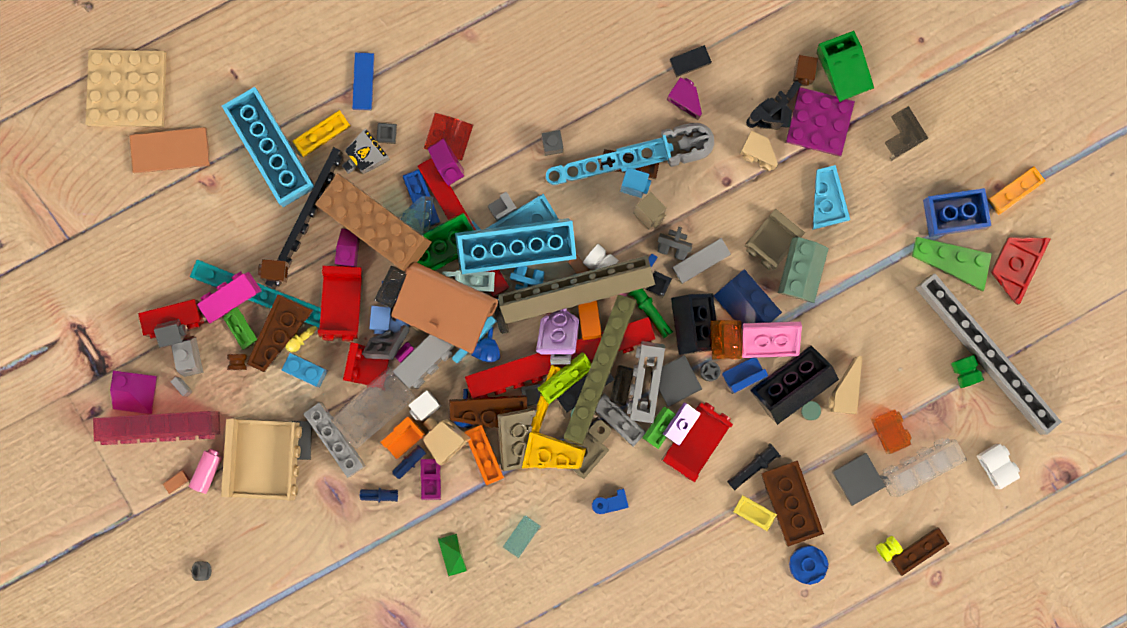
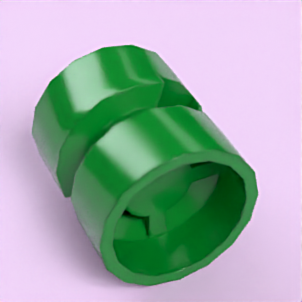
[951,355,984,389]

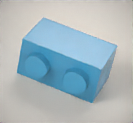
[620,167,651,198]
[282,353,328,388]

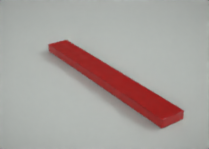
[417,158,509,297]

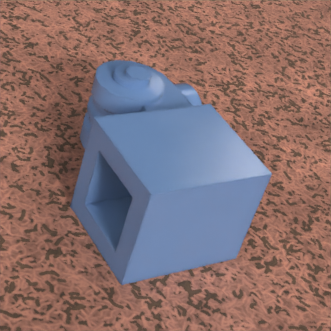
[369,306,410,335]

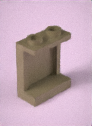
[745,209,805,270]

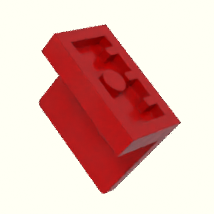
[343,342,390,388]

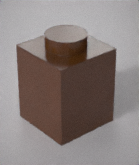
[793,55,818,86]
[258,259,289,283]

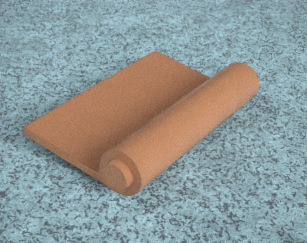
[391,262,498,354]

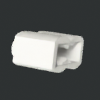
[977,444,1020,489]

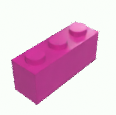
[197,271,262,324]

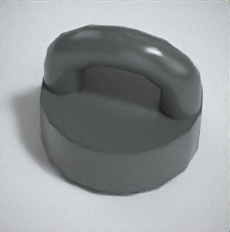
[191,561,212,581]

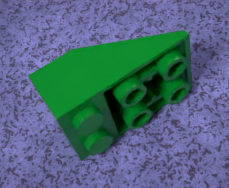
[816,31,874,102]

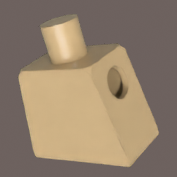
[423,416,471,465]

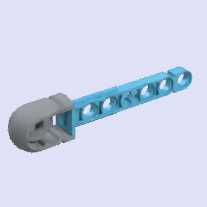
[546,123,714,185]

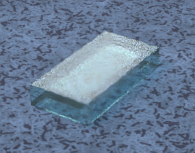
[503,515,541,558]

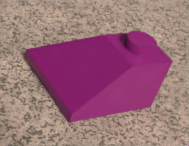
[110,370,157,414]

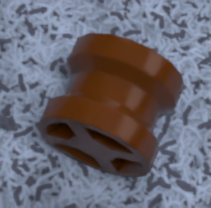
[227,354,247,370]

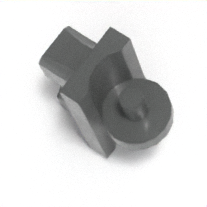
[658,227,692,260]

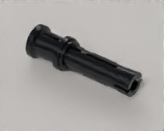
[727,443,781,491]

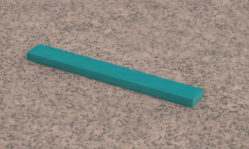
[190,260,321,328]

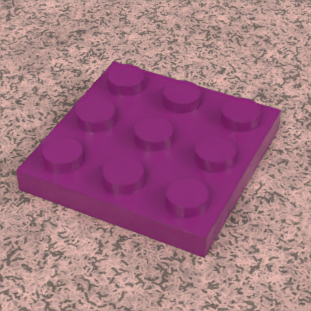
[785,87,855,157]

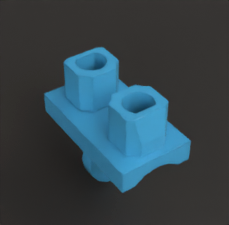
[510,266,545,290]

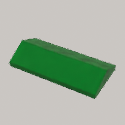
[417,212,474,271]

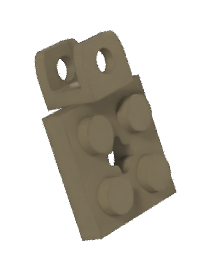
[565,420,611,479]

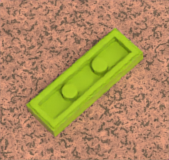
[537,352,591,404]

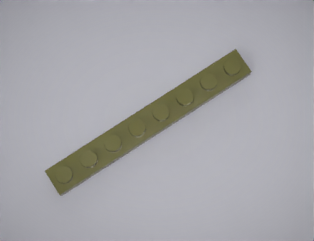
[564,294,637,445]

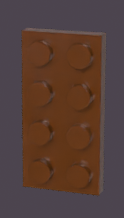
[761,460,824,547]

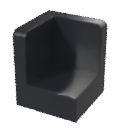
[645,271,672,298]

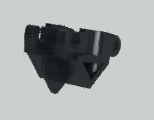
[746,91,792,130]

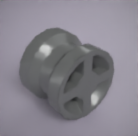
[700,362,721,381]

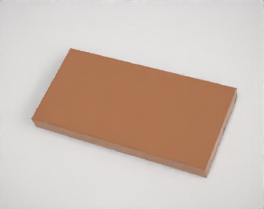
[130,127,210,174]

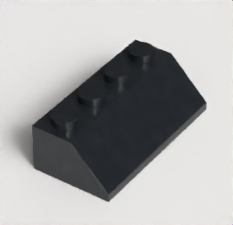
[750,345,839,425]

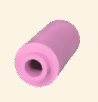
[188,448,222,494]

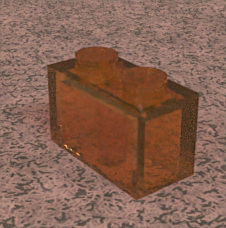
[711,320,742,360]
[871,409,912,454]

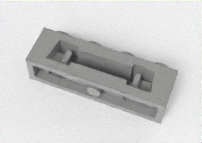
[627,341,665,423]
[303,402,366,478]

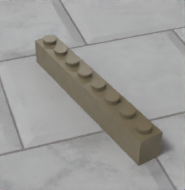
[498,255,655,324]

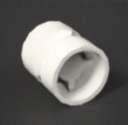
[583,244,619,269]

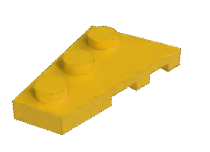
[522,431,586,469]

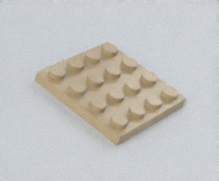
[86,50,166,127]

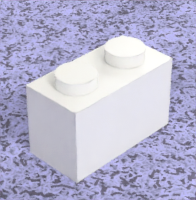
[408,390,441,421]

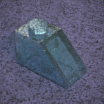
[401,196,433,235]

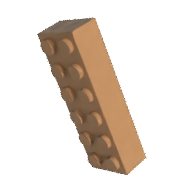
[315,173,432,272]

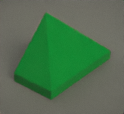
[438,534,467,577]

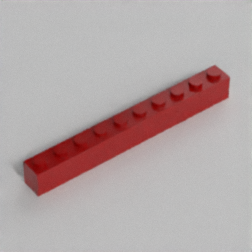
[465,317,656,398]

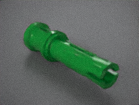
[628,288,673,339]

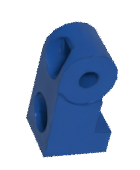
[592,488,629,514]

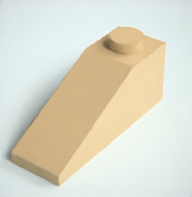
[828,356,862,414]

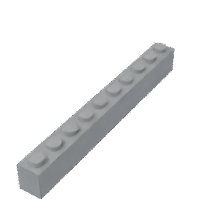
[915,273,1062,435]

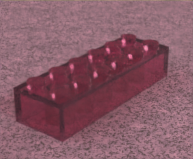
[93,411,221,445]

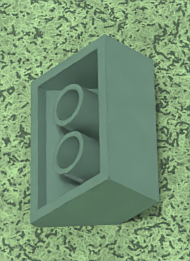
[778,237,829,303]

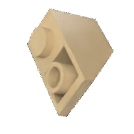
[740,131,778,171]

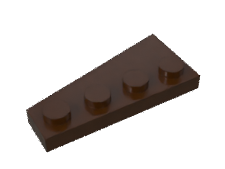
[247,294,314,372]
[449,395,527,428]

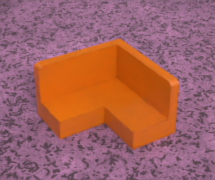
[380,416,426,459]

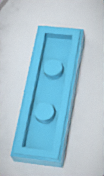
[452,316,498,363]

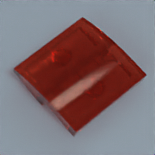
[423,113,473,161]

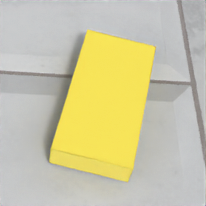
[733,495,777,532]

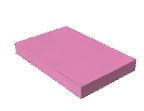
[741,321,802,358]

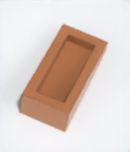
[568,254,590,274]
[163,471,190,494]

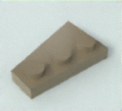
[498,408,537,471]

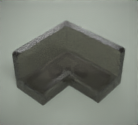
[885,106,928,161]

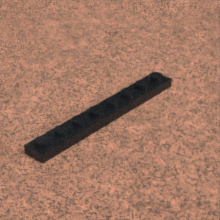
[265,147,343,289]

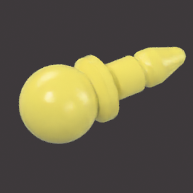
[285,326,317,353]

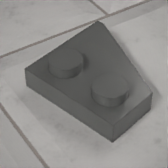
[362,325,410,360]

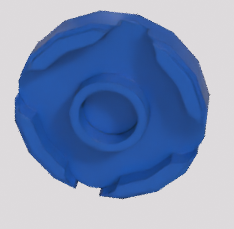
[789,545,829,585]

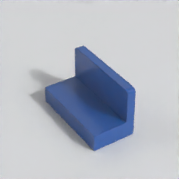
[722,358,768,394]

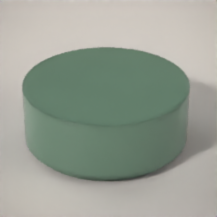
[801,401,821,421]

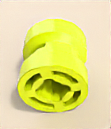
[876,535,903,562]

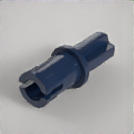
[392,445,427,479]
[359,488,398,503]

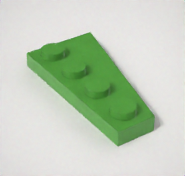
[912,237,992,291]

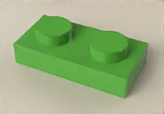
[223,307,257,350]
[643,406,676,449]

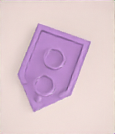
[536,308,579,354]

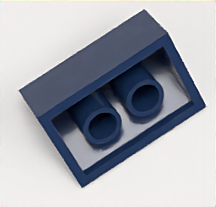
[713,269,782,330]

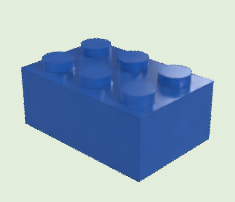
[923,188,992,237]

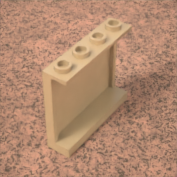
[221,419,302,501]

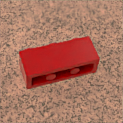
[138,299,204,339]

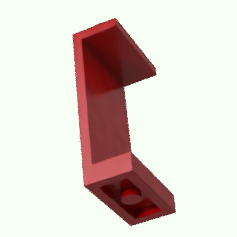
[318,265,362,342]
[661,402,733,482]

